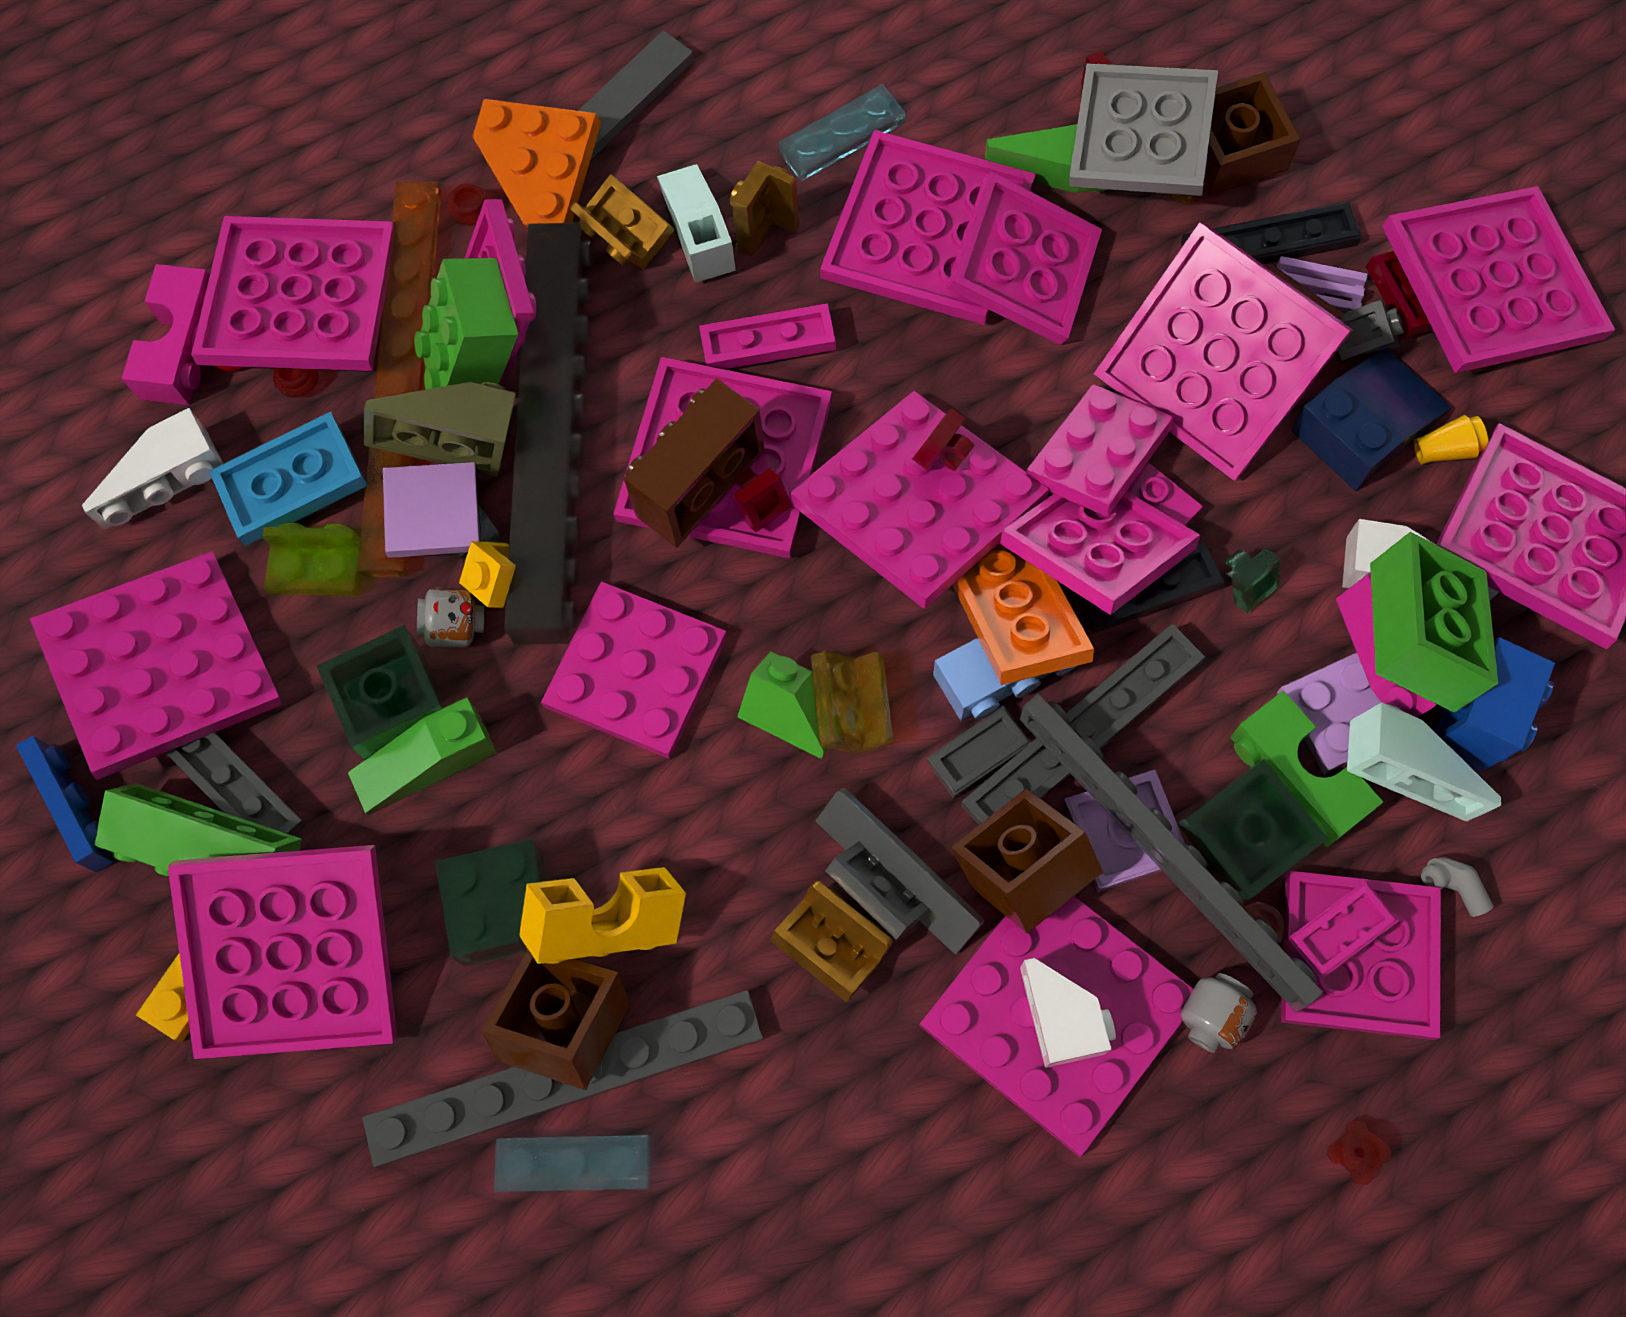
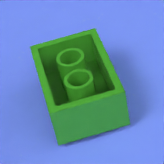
[415,258,518,390]
[1370,532,1498,713]

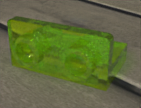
[262,523,365,597]

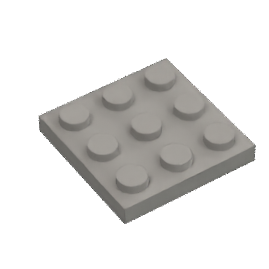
[1069,64,1218,196]

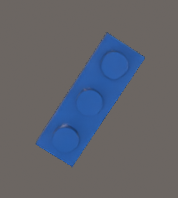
[16,736,114,873]

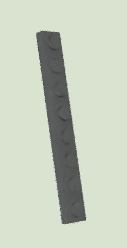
[1020,694,1323,1012]
[362,990,763,1168]

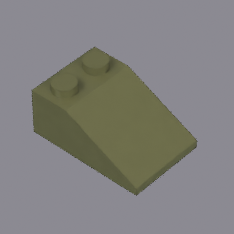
[364,382,516,477]

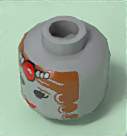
[417,587,484,648]
[1180,973,1258,1053]

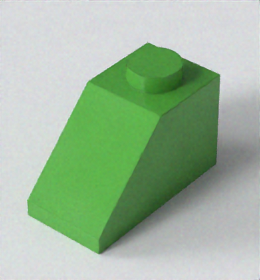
[738,651,841,759]

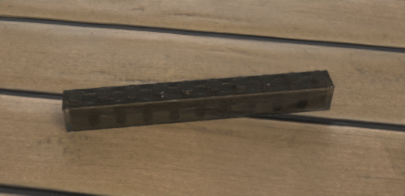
[505,223,593,644]

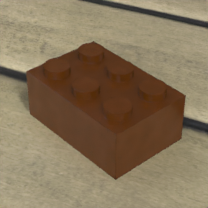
[624,378,765,548]

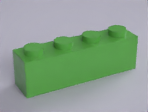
[94,783,302,876]

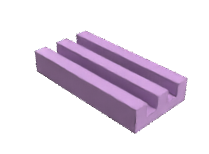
[1276,256,1367,315]

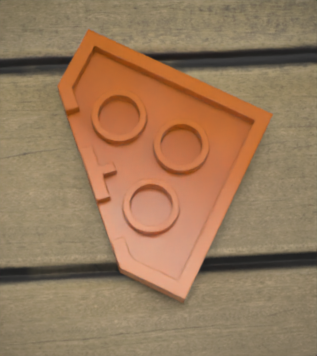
[472,99,602,237]

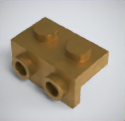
[730,161,799,256]
[570,174,675,269]
[770,880,893,1003]

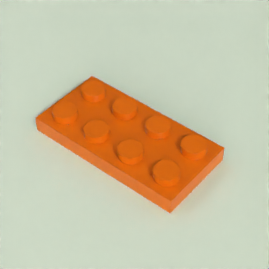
[953,543,1094,685]

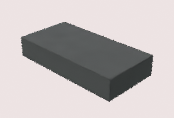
[926,706,1031,799]

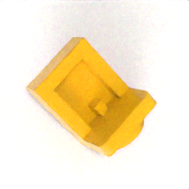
[459,541,516,608]

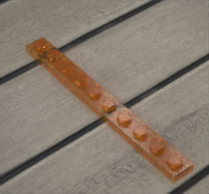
[357,181,441,577]

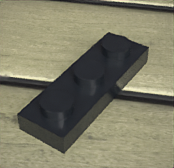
[1074,541,1224,634]

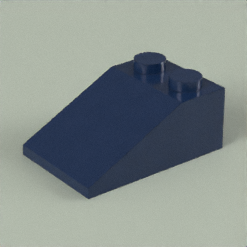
[1291,348,1452,491]

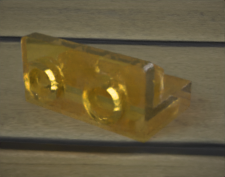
[811,650,893,754]

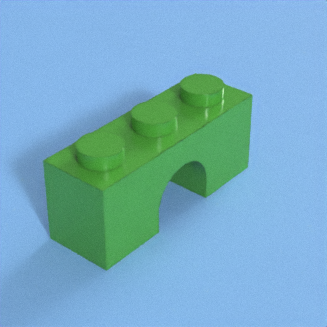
[1230,690,1383,848]

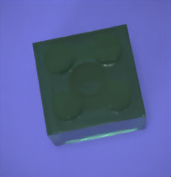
[316,625,447,760]
[1177,759,1328,900]
[435,838,548,967]

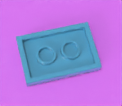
[209,411,368,546]

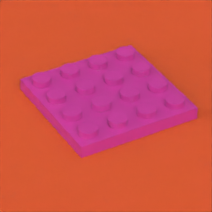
[820,130,1036,325]
[1382,186,1615,373]
[191,216,397,371]
[1094,222,1353,481]
[613,357,832,559]
[790,391,1049,609]
[1436,423,1626,650]
[30,551,282,780]
[168,845,398,1059]
[919,896,1193,1157]

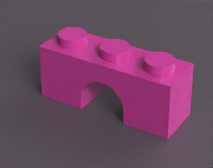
[122,264,210,405]

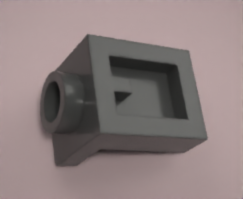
[1336,299,1405,363]

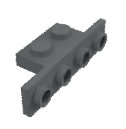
[816,788,984,955]

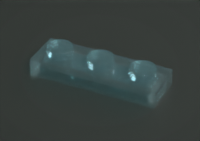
[778,84,906,182]
[494,1135,651,1192]

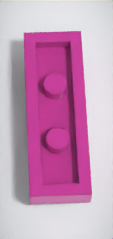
[699,303,836,369]

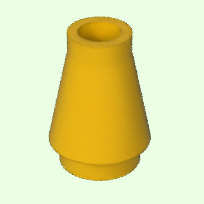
[1413,415,1489,465]

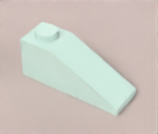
[1347,702,1501,822]

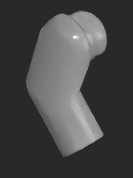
[1421,857,1494,917]

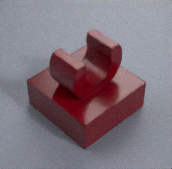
[912,407,974,471]
[734,468,792,533]

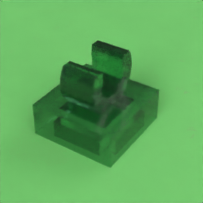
[1226,548,1281,613]

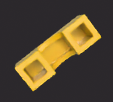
[519,867,686,964]

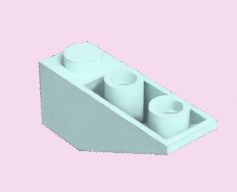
[657,164,736,283]

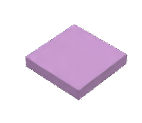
[383,462,480,558]
[1063,770,1185,892]

